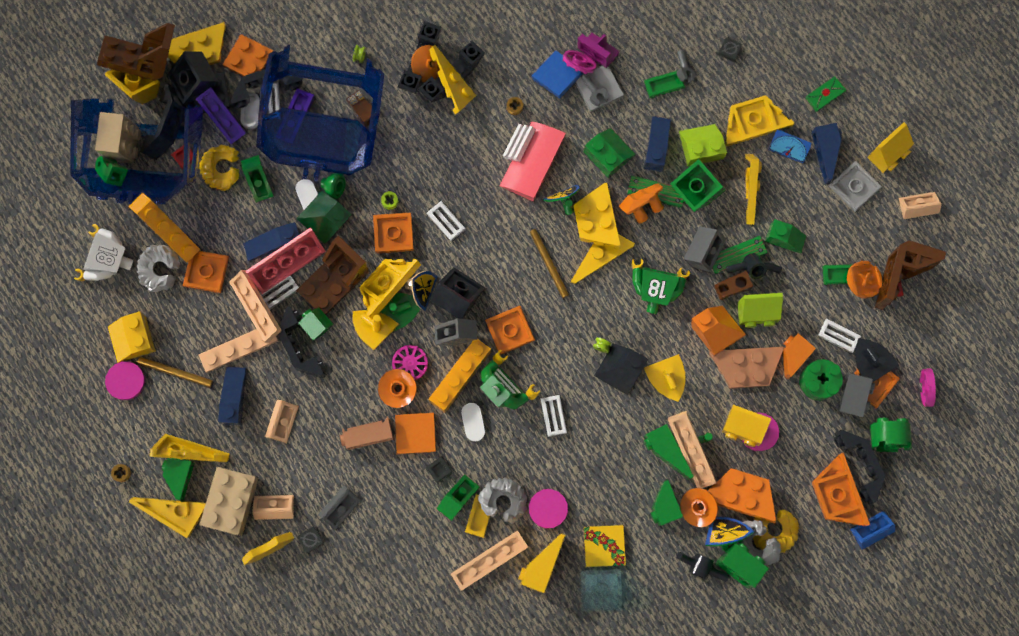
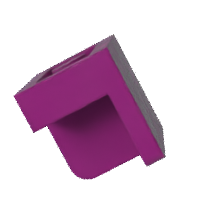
[577,33,619,68]

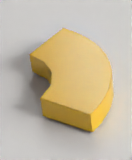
[242,532,294,565]

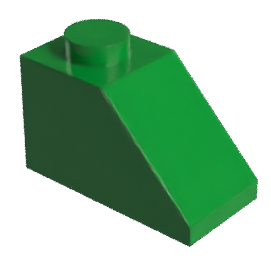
[241,155,273,202]
[765,219,806,254]
[162,458,195,501]
[436,475,480,521]
[650,480,683,526]

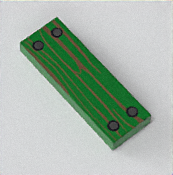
[627,176,684,208]
[712,236,768,274]

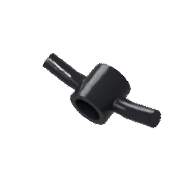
[726,253,782,279]
[676,552,729,582]

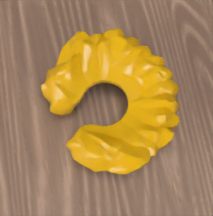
[199,145,240,191]
[753,510,799,553]

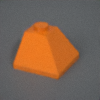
[691,306,745,356]

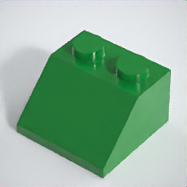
[583,128,636,178]
[670,159,726,212]
[715,543,769,588]

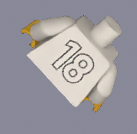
[74,224,133,281]

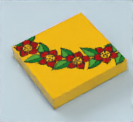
[584,525,626,567]

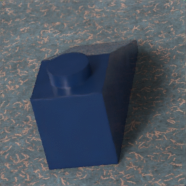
[643,116,671,172]
[811,123,842,185]
[243,222,300,261]
[218,367,246,426]

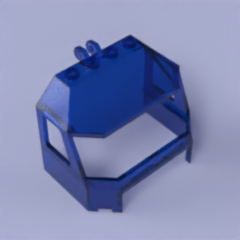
[256,44,385,182]
[70,98,203,205]

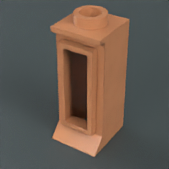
[340,417,394,450]

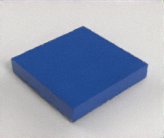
[532,50,583,99]

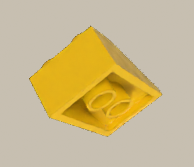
[518,534,565,593]

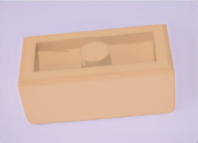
[899,192,942,219]
[265,400,299,443]
[252,495,294,520]

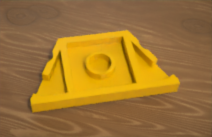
[168,22,226,65]
[725,95,794,147]
[573,183,621,249]
[359,259,421,320]

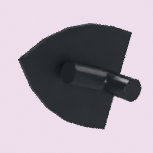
[855,338,899,382]

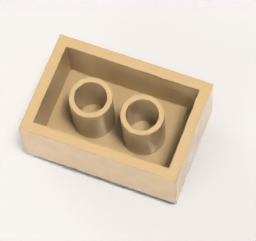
[95,112,141,164]
[200,467,259,536]

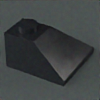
[594,343,648,395]

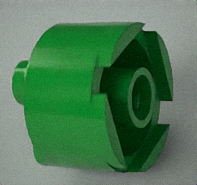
[799,359,843,401]
[870,418,912,452]

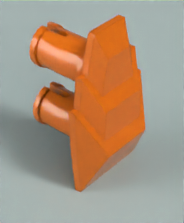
[619,183,664,223]

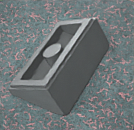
[318,485,361,530]

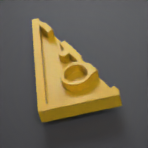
[429,45,476,115]
[745,154,762,225]
[571,234,635,284]
[149,434,230,462]
[129,497,206,538]

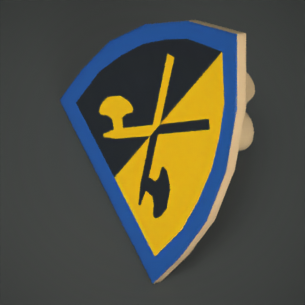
[405,271,438,311]

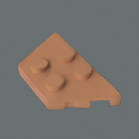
[709,347,783,389]

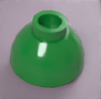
[320,173,346,199]

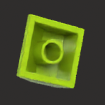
[679,124,727,166]
[737,293,783,328]

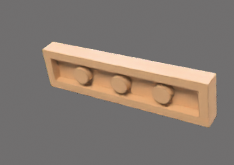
[229,270,282,342]
[199,329,278,373]
[668,411,716,488]
[451,530,528,591]

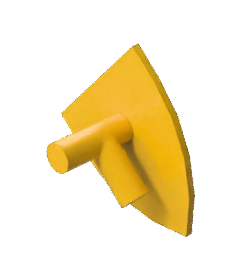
[353,310,399,350]
[644,354,685,402]

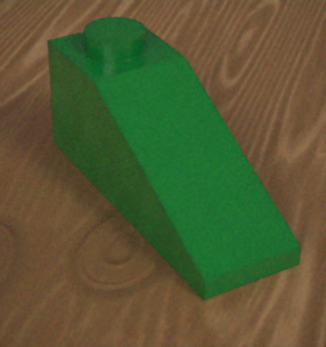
[643,424,694,480]

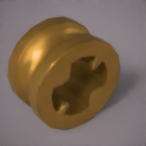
[507,97,523,115]
[111,464,131,482]

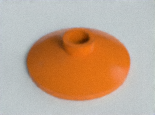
[411,45,440,82]
[378,369,417,408]
[680,488,718,527]

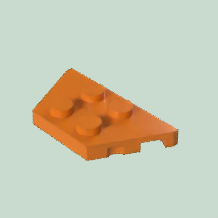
[812,453,870,526]
[708,468,776,524]

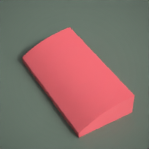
[500,122,566,202]
[246,228,326,294]

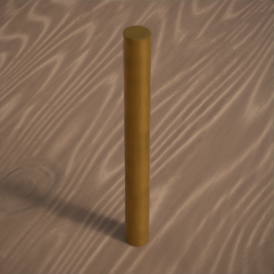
[529,229,569,299]
[137,357,213,388]

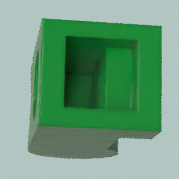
[95,156,128,186]

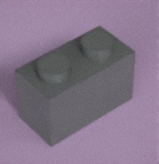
[684,227,726,272]
[434,319,477,346]
[839,372,875,417]

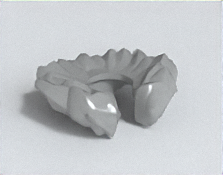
[136,245,180,292]
[478,478,527,524]
[737,520,781,566]

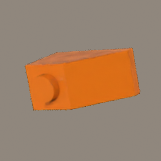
[782,333,816,379]

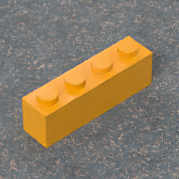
[128,193,200,263]
[429,339,491,413]

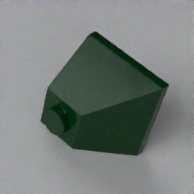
[296,191,352,244]

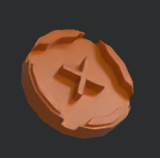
[847,261,882,299]

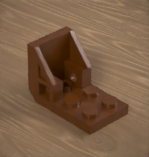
[97,23,175,80]
[296,235,369,315]
[875,240,946,310]

